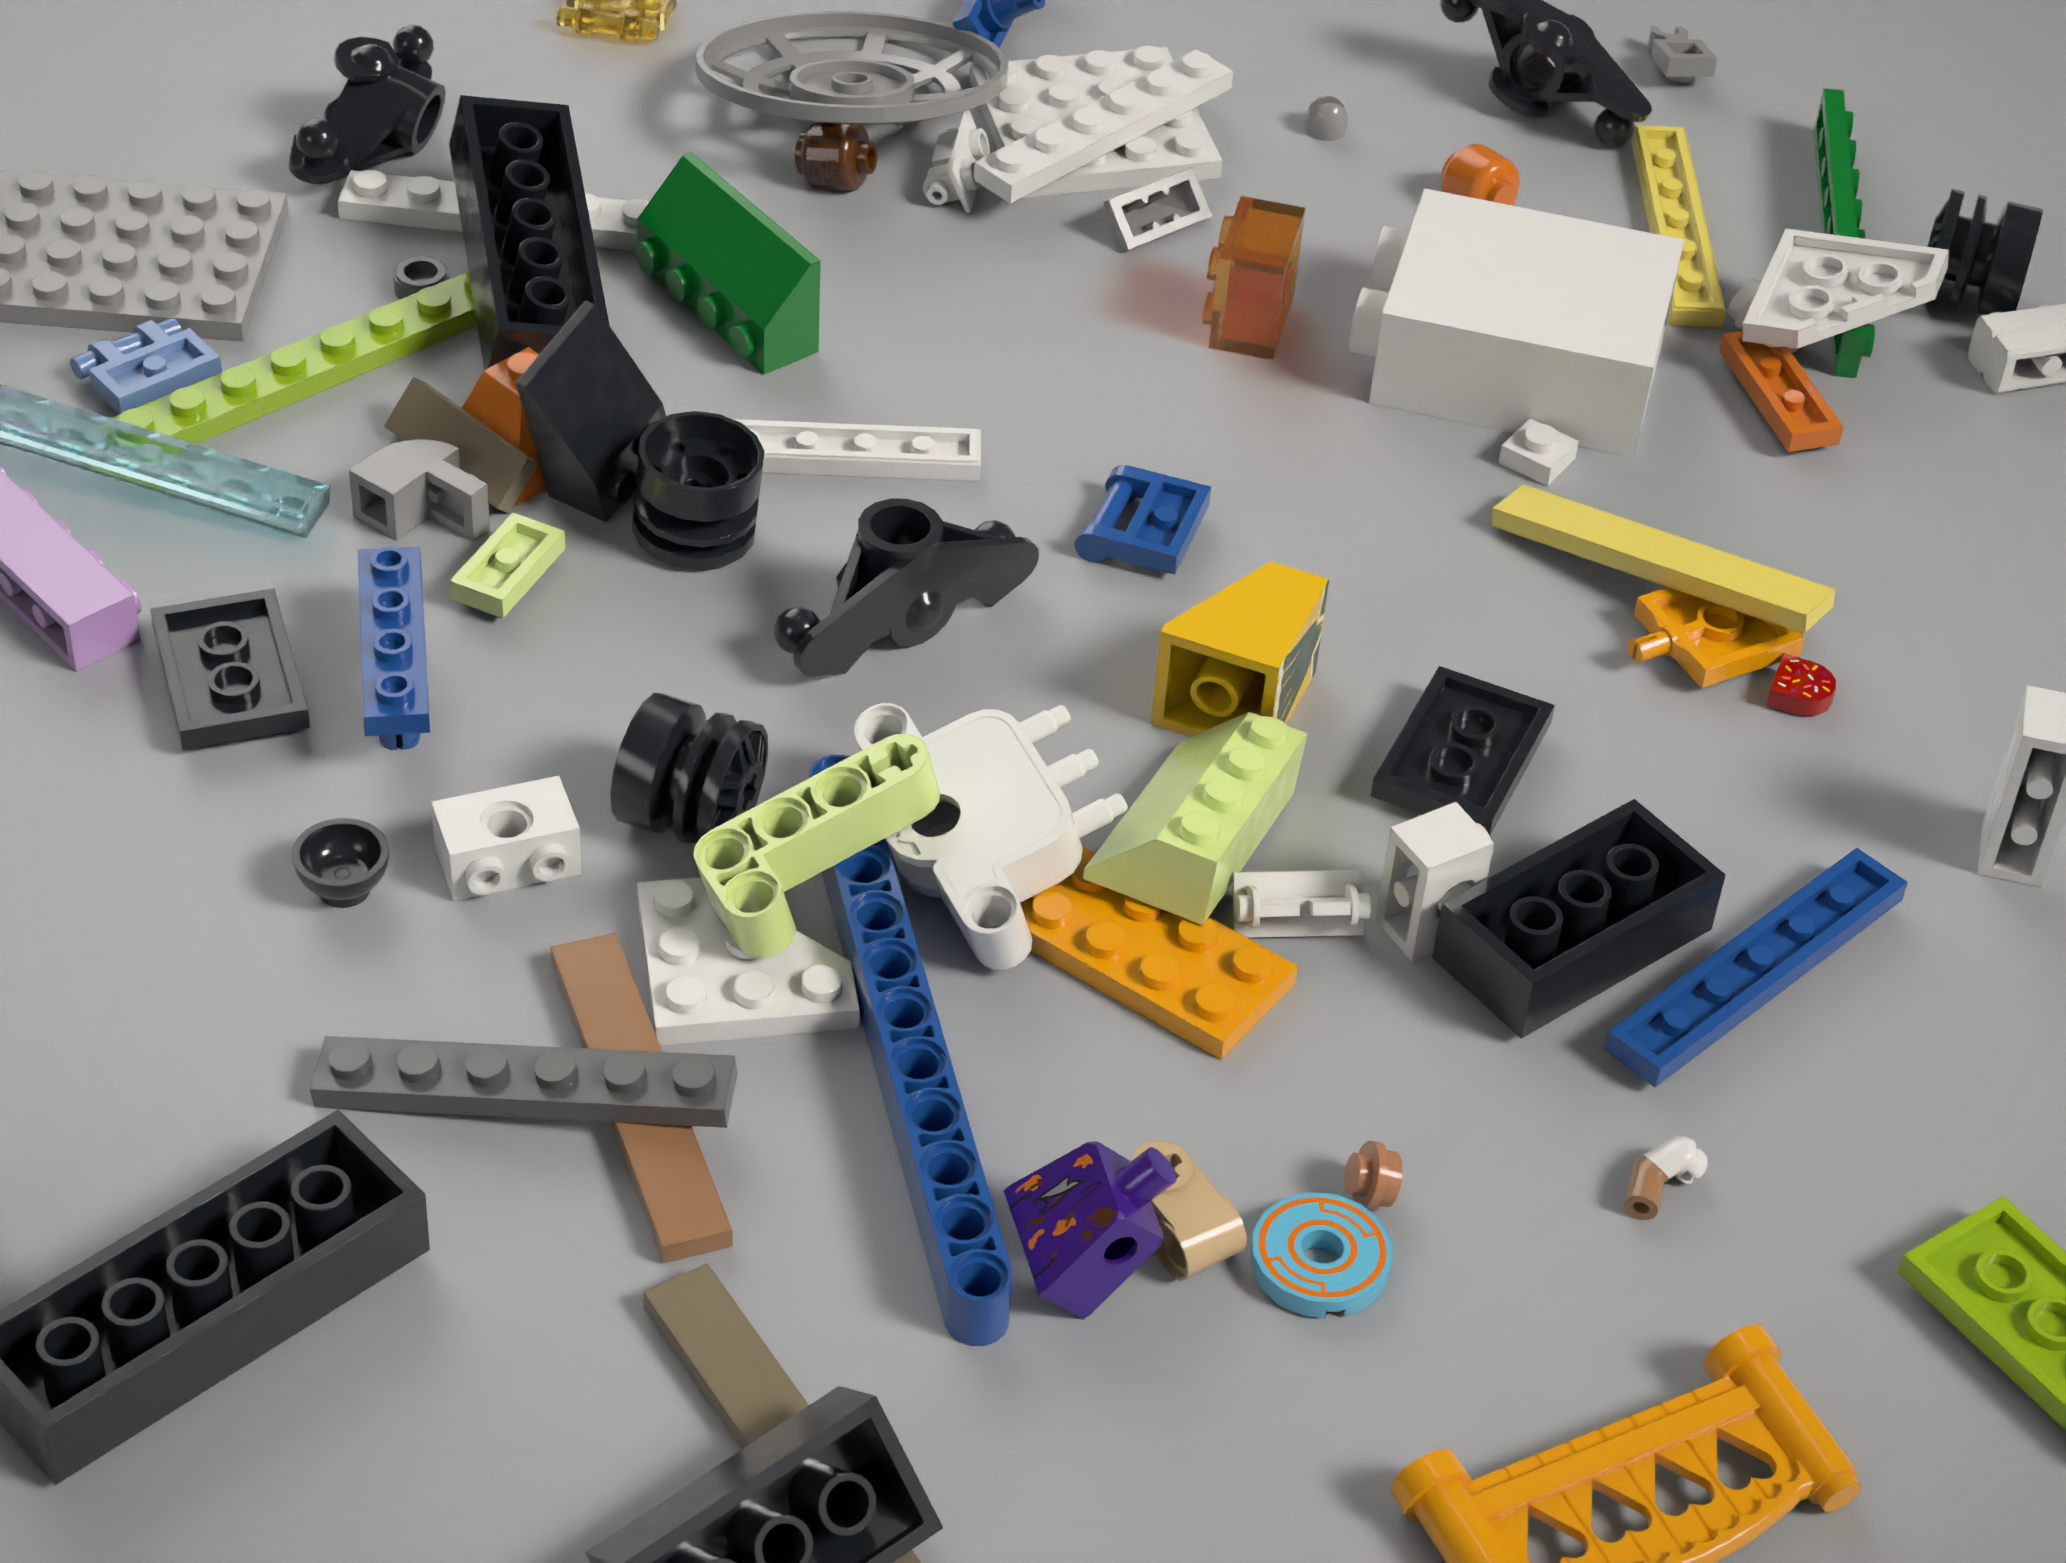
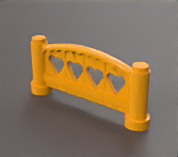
[1390,1324,1862,1563]

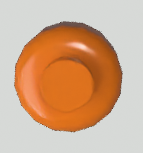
[1441,144,1520,206]

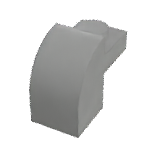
[349,439,490,542]

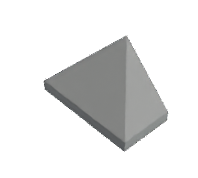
[1103,167,1213,252]

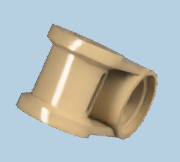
[1130,1140,1247,1281]

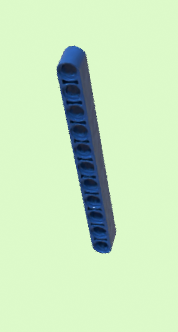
[809,754,1013,1346]

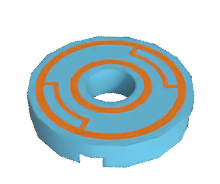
[1250,1192,1393,1318]

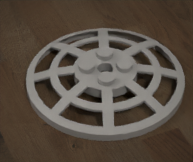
[695,11,1008,125]

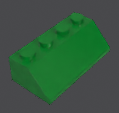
[635,152,821,374]

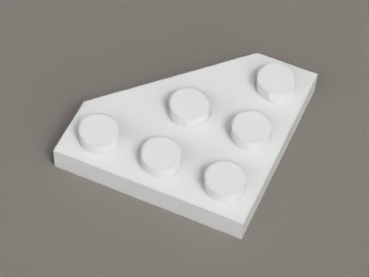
[1743,229,1949,349]
[637,877,860,1046]

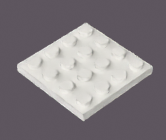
[969,46,1223,198]

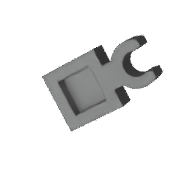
[1648,26,1717,83]

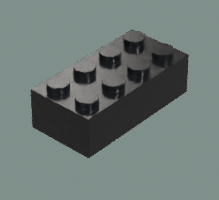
[1432,799,1726,1039]

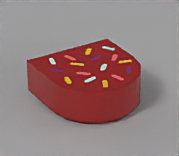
[1766,653,1836,716]

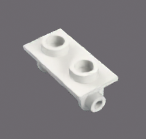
[923,110,990,213]
[1233,870,1371,938]

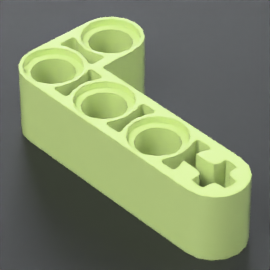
[693,734,940,958]

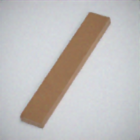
[551,932,732,1263]

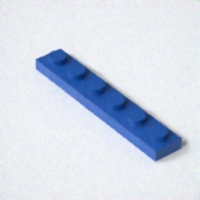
[1604,848,1908,1087]

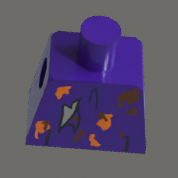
[1003,1141,1177,1320]

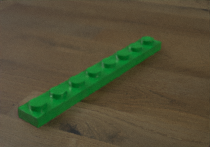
[1813,88,1875,378]

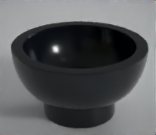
[292,818,389,908]

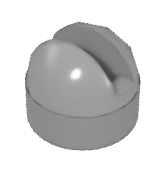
[1305,96,1347,141]

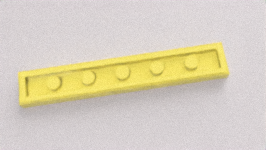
[1631,125,1726,328]
[1492,484,1835,634]

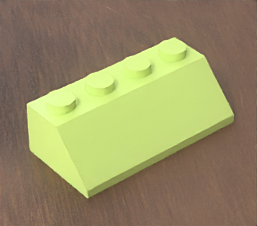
[1082,712,1308,925]

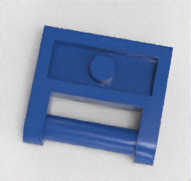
[1074,465,1211,575]

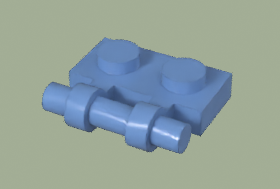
[70,317,222,415]

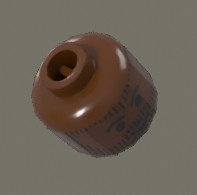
[795,122,878,191]

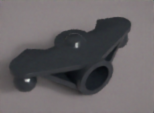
[1440,0,1652,147]
[288,24,446,184]
[774,498,1039,677]

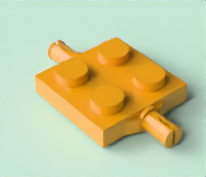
[1627,587,1805,688]

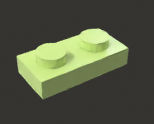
[449,512,566,619]

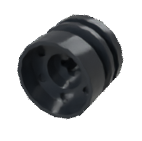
[1927,188,2043,315]
[632,411,765,570]
[610,693,768,844]

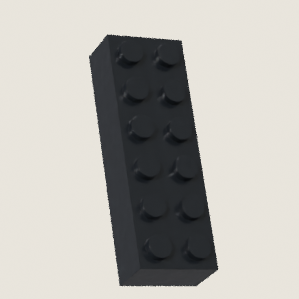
[449,95,610,370]
[0,1110,430,1485]

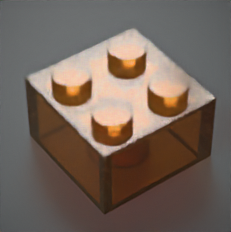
[1202,196,1306,360]

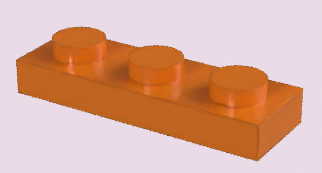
[1719,331,1844,452]

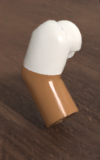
[1623,1136,1708,1220]

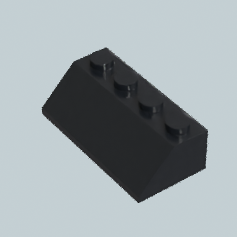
[585,1386,943,1563]

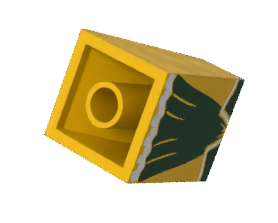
[1151,561,1329,737]

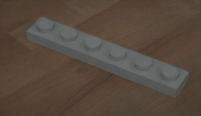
[309,1036,738,1128]

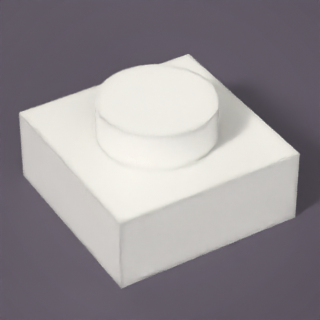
[1498,418,1579,486]

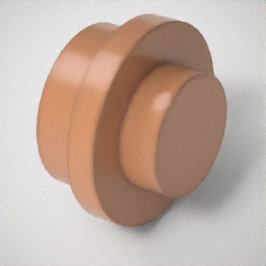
[1344,1140,1402,1212]

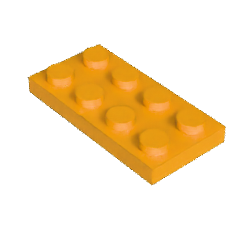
[1021,846,1298,1060]

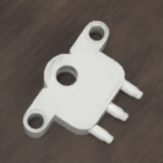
[854,703,1128,970]

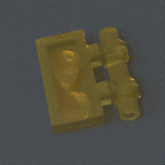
[556,0,677,43]

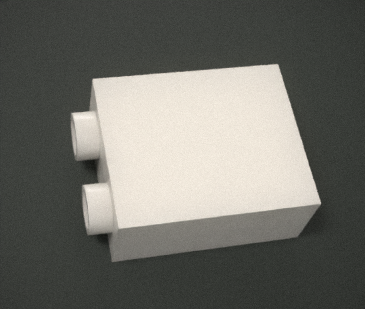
[1348,188,1684,458]

